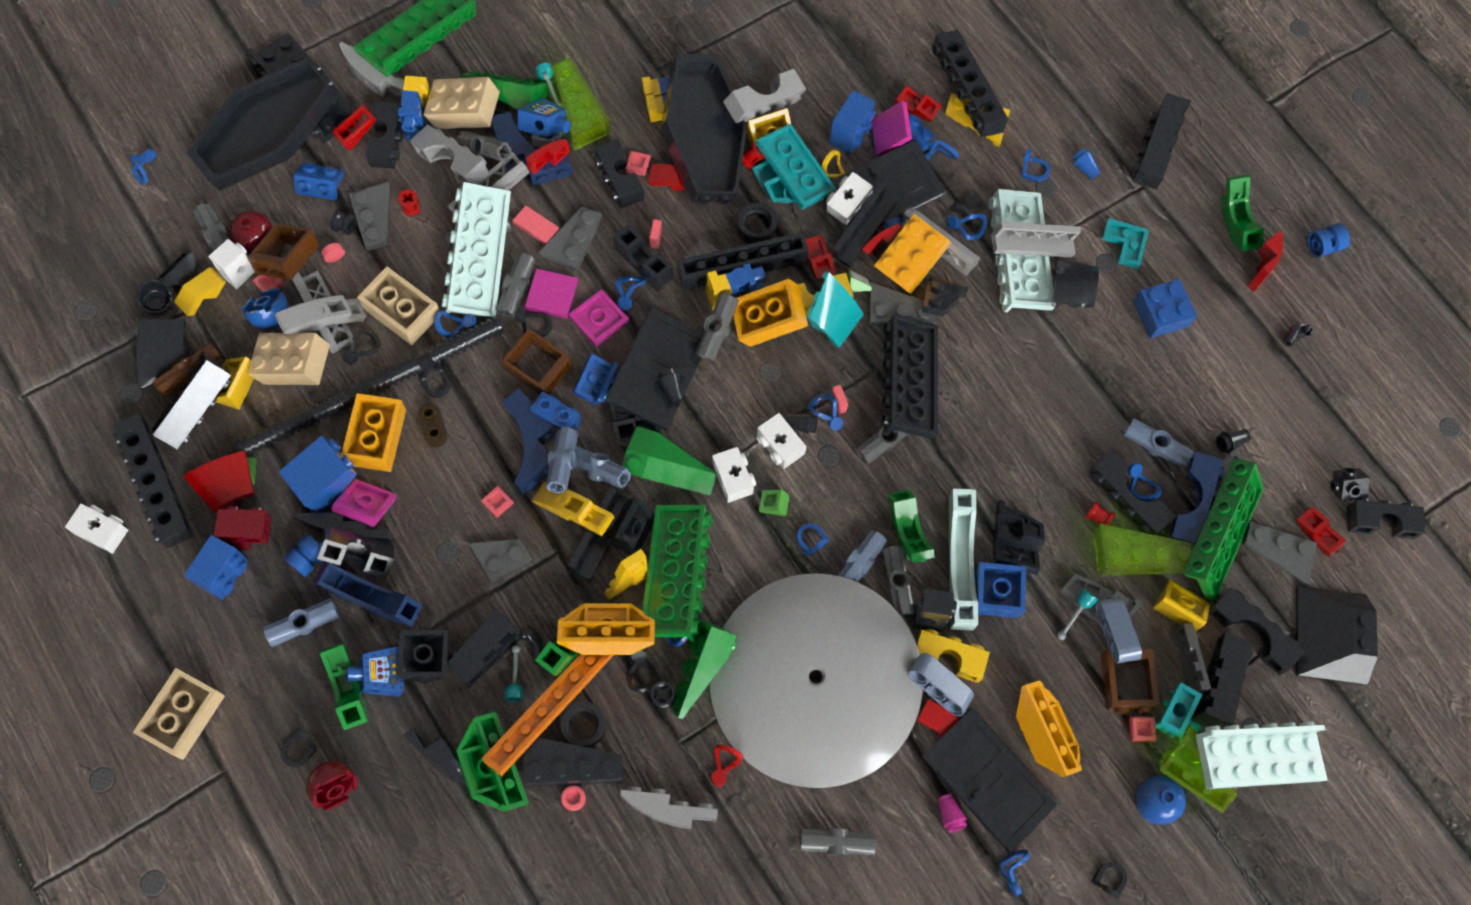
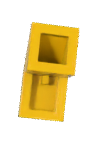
[174,267,226,316]

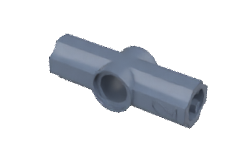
[1124,419,1194,469]
[546,427,578,494]
[575,446,631,488]
[838,530,887,582]
[263,598,340,647]

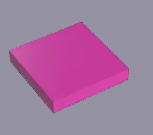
[871,101,912,157]
[525,269,579,319]
[568,289,629,347]
[332,479,396,527]

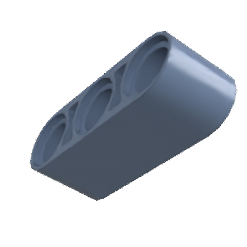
[1096,597,1142,663]
[909,653,974,716]

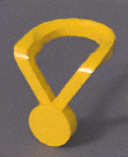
[822,149,847,179]

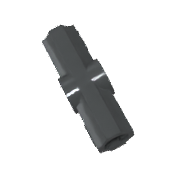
[457,131,512,161]
[193,203,230,251]
[496,253,535,319]
[695,293,739,361]
[855,426,909,465]
[882,546,915,618]
[800,828,876,856]

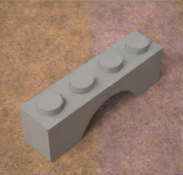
[724,69,806,123]
[410,124,489,185]

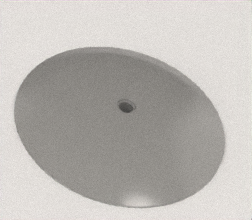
[710,574,923,788]

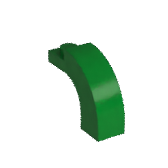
[1221,174,1264,251]
[887,489,935,563]
[535,640,580,676]
[319,642,368,730]

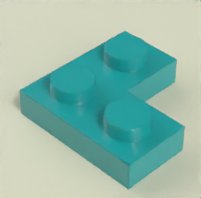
[1102,218,1149,269]

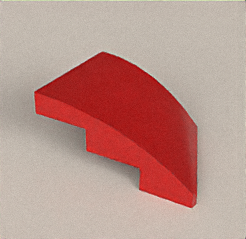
[1247,231,1283,292]
[184,451,255,513]

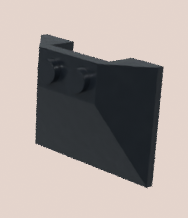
[1296,586,1378,685]

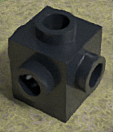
[1330,467,1370,501]

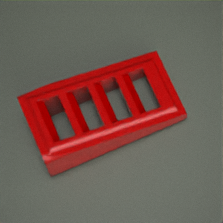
[332,104,377,151]

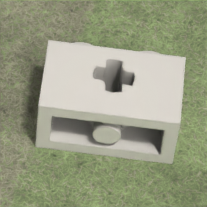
[826,172,873,226]
[208,239,255,289]
[756,413,806,469]
[712,447,756,503]
[65,504,128,554]

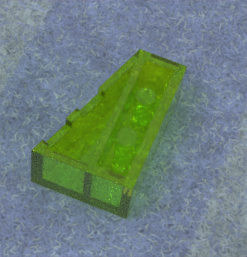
[1159,724,1237,813]

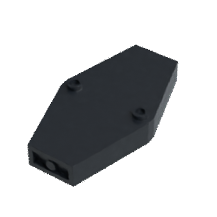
[661,53,747,204]
[187,57,338,191]

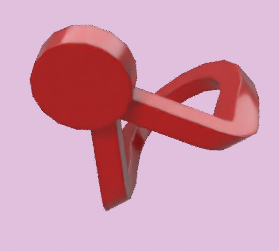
[711,744,743,787]

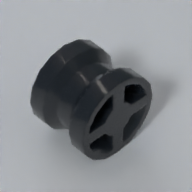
[330,210,356,235]

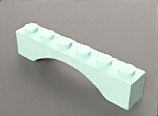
[949,489,978,631]

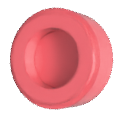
[321,243,345,263]
[561,785,586,811]

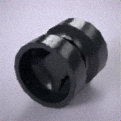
[651,681,675,709]

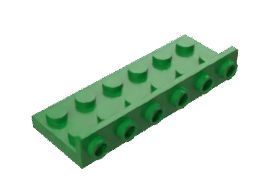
[354,0,476,77]
[1183,458,1264,603]
[642,505,712,642]

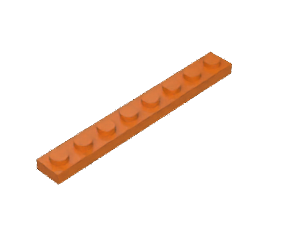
[482,654,614,776]

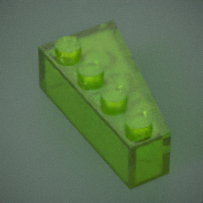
[552,58,611,151]
[1093,524,1195,575]

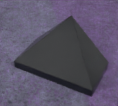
[156,250,195,285]

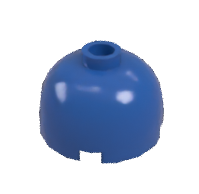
[242,288,289,330]
[1135,775,1186,825]

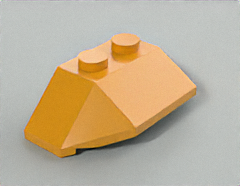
[557,603,655,655]
[1016,680,1082,777]

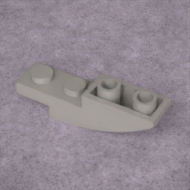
[339,42,404,99]
[275,295,366,334]
[620,786,718,829]

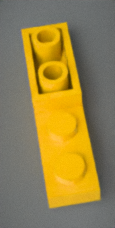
[531,482,614,536]

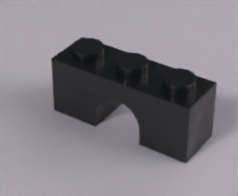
[366,102,403,169]
[593,139,644,209]
[613,224,673,291]
[1347,498,1426,539]
[317,526,394,578]
[912,588,957,632]

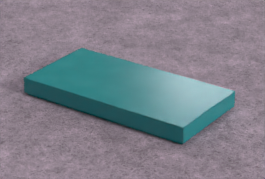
[755,123,837,210]

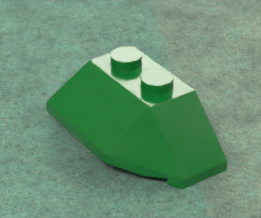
[455,712,529,812]

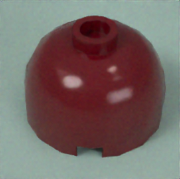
[229,211,273,254]
[306,761,358,810]

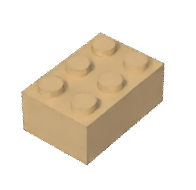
[424,77,500,129]
[357,267,439,346]
[247,333,330,385]
[133,668,225,760]

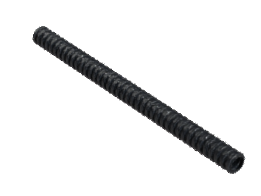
[236,316,504,457]

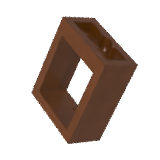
[247,223,319,281]
[502,329,573,395]
[1100,649,1160,714]

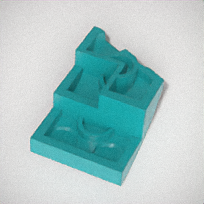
[751,161,818,203]
[806,271,864,348]

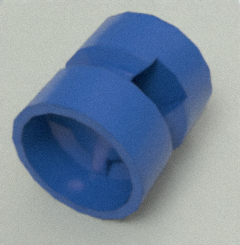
[1307,223,1350,258]
[283,533,322,578]

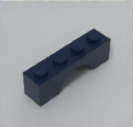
[1168,451,1224,548]

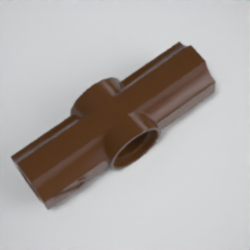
[152,343,222,397]

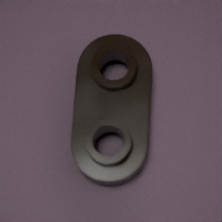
[418,404,447,448]

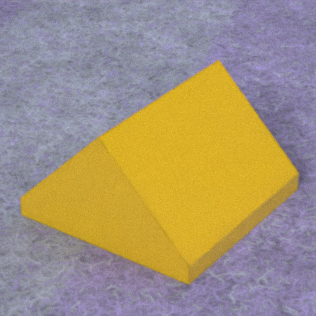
[746,108,791,161]
[216,357,254,410]
[1153,579,1210,631]

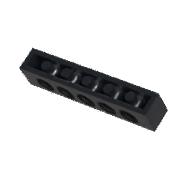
[932,30,1008,138]
[678,232,809,290]
[113,413,194,548]

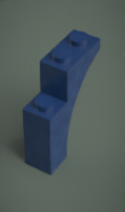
[491,112,573,185]
[502,388,556,495]
[313,561,423,627]

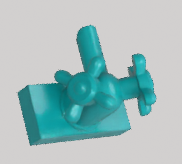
[1154,682,1202,738]

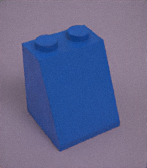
[279,436,357,513]

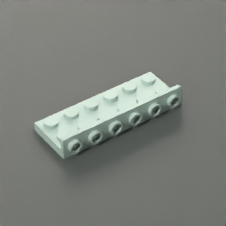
[442,182,511,318]
[989,189,1055,312]
[1196,722,1327,789]

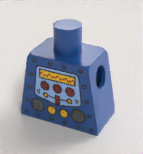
[517,98,571,137]
[346,646,404,697]

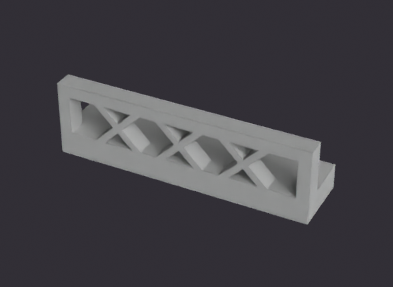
[447,152,530,212]
[902,209,980,276]
[991,222,1081,257]
[292,271,353,354]

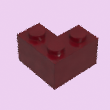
[214,506,272,550]

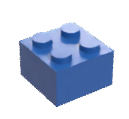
[829,90,876,155]
[1133,279,1197,338]
[184,535,248,600]
[974,562,1026,618]

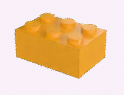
[874,214,951,294]
[733,279,808,347]
[341,393,406,472]

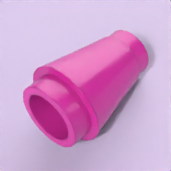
[938,794,967,833]

